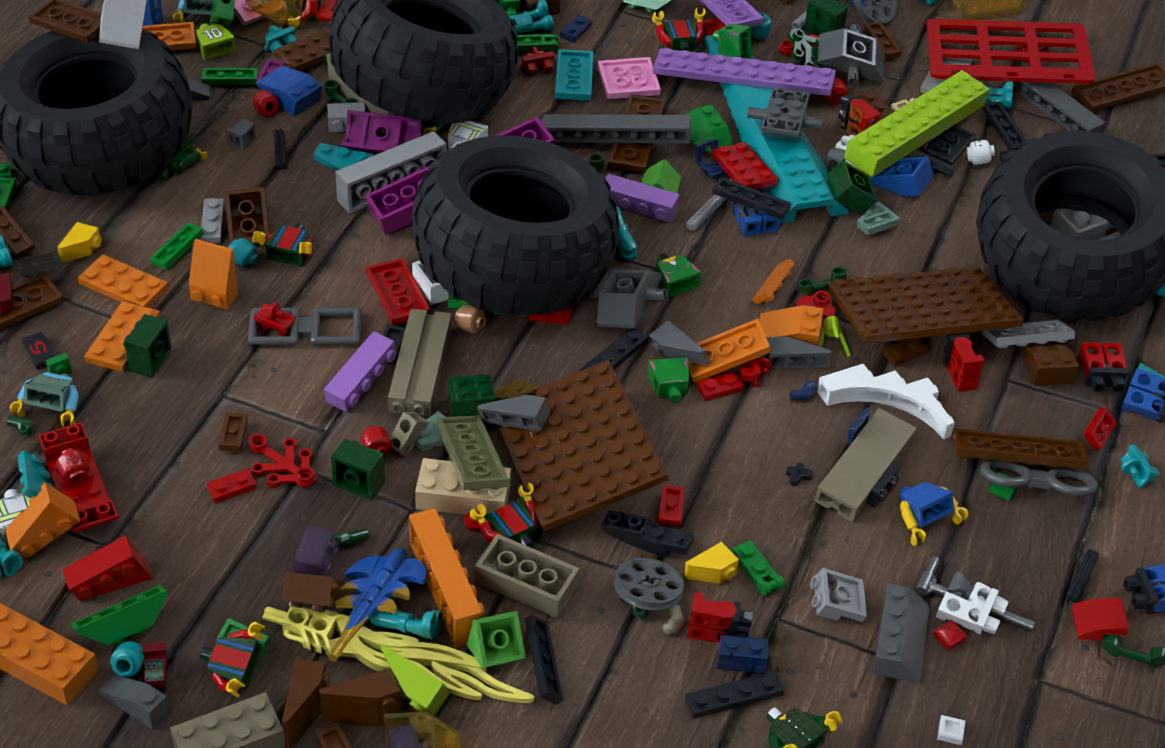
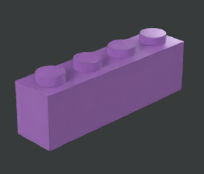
[605,174,680,222]
[323,331,397,412]

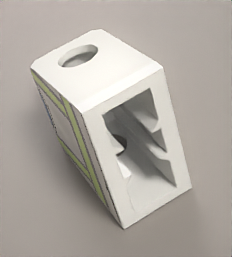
[448,120,488,149]
[0,489,31,543]

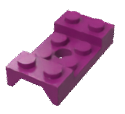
[341,110,423,153]

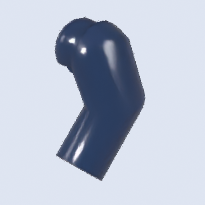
[789,380,817,401]

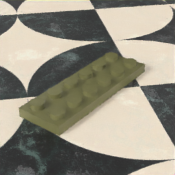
[437,415,509,491]

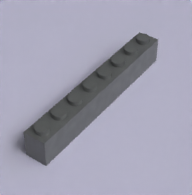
[542,114,692,144]

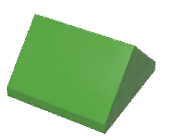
[641,159,682,194]
[467,611,526,668]

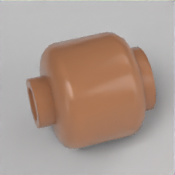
[455,305,486,333]

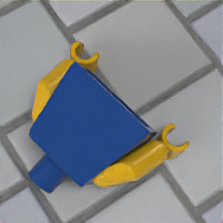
[900,482,968,546]

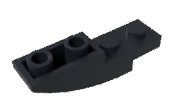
[600,510,695,557]

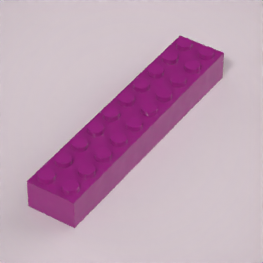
[365,117,556,235]

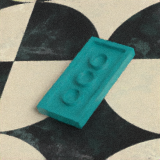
[555,49,594,101]

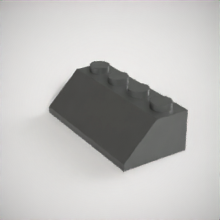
[872,583,930,684]

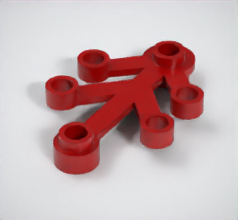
[249,434,317,488]

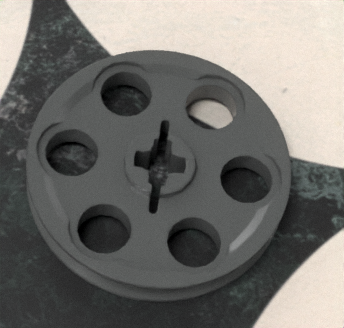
[853,0,897,24]
[614,558,684,611]

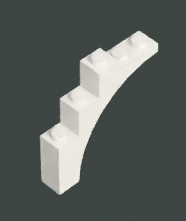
[817,364,955,439]

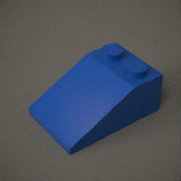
[256,66,322,117]
[870,157,934,197]

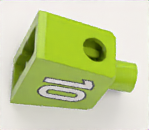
[196,23,236,61]

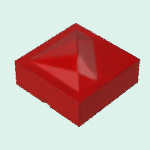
[933,620,967,651]

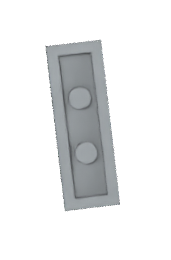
[200,198,224,243]

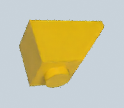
[57,222,102,263]
[684,542,739,584]

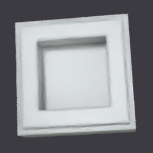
[937,715,965,745]

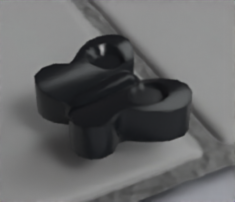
[786,463,813,486]

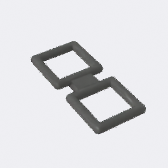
[248,307,362,345]

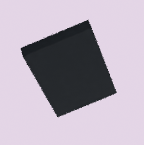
[918,125,976,165]

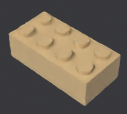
[415,458,511,515]

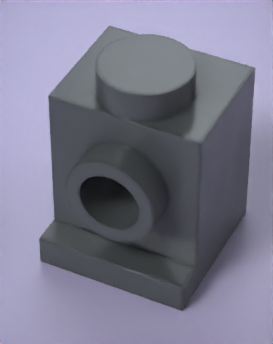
[226,119,256,150]

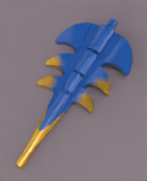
[328,548,427,662]

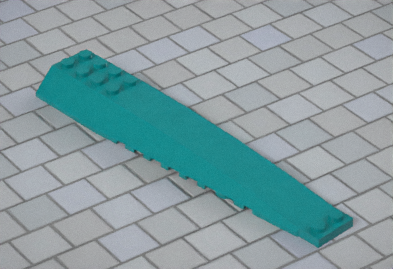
[705,35,849,224]

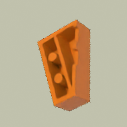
[5,482,80,560]

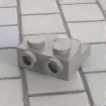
[810,568,867,622]

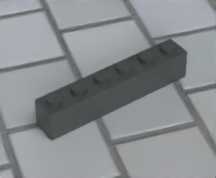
[1013,66,1106,133]

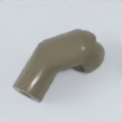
[662,605,685,635]

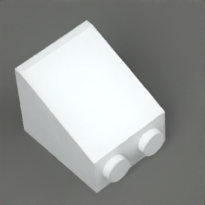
[99,0,146,49]

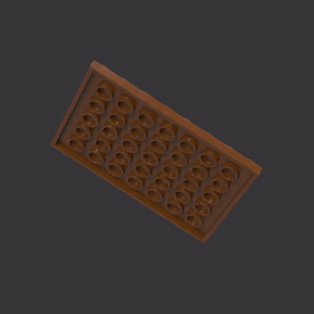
[827,265,1024,344]
[498,359,669,532]

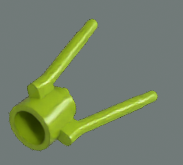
[818,316,851,357]

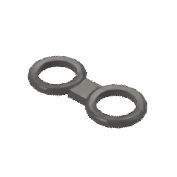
[980,460,1098,496]

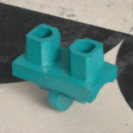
[264,25,297,53]
[1120,445,1160,488]

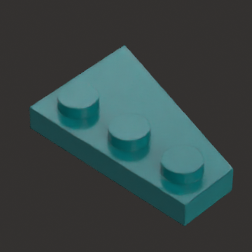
[314,143,373,170]
[18,450,56,498]

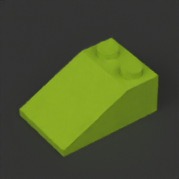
[380,644,450,717]

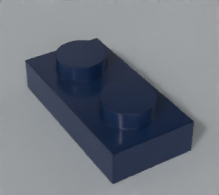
[560,14,592,43]

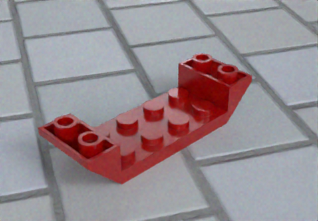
[38,422,119,533]

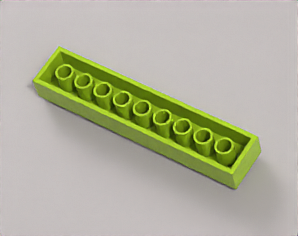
[844,70,990,177]

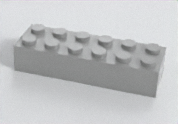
[335,131,446,214]

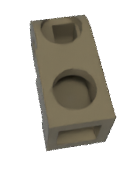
[390,412,429,456]

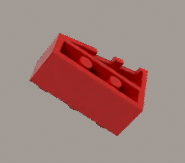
[62,535,153,601]

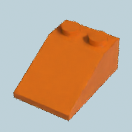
[189,239,238,310]
[759,305,824,346]

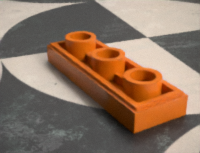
[752,258,794,304]

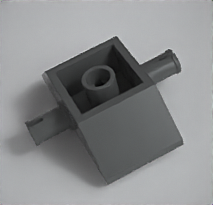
[817,24,885,85]
[747,88,823,142]
[589,269,668,328]

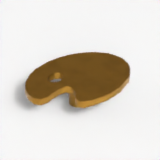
[494,380,538,401]

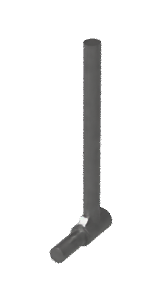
[915,556,1035,631]

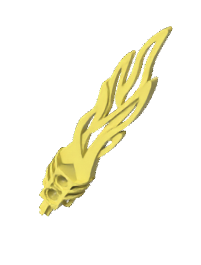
[263,606,534,703]

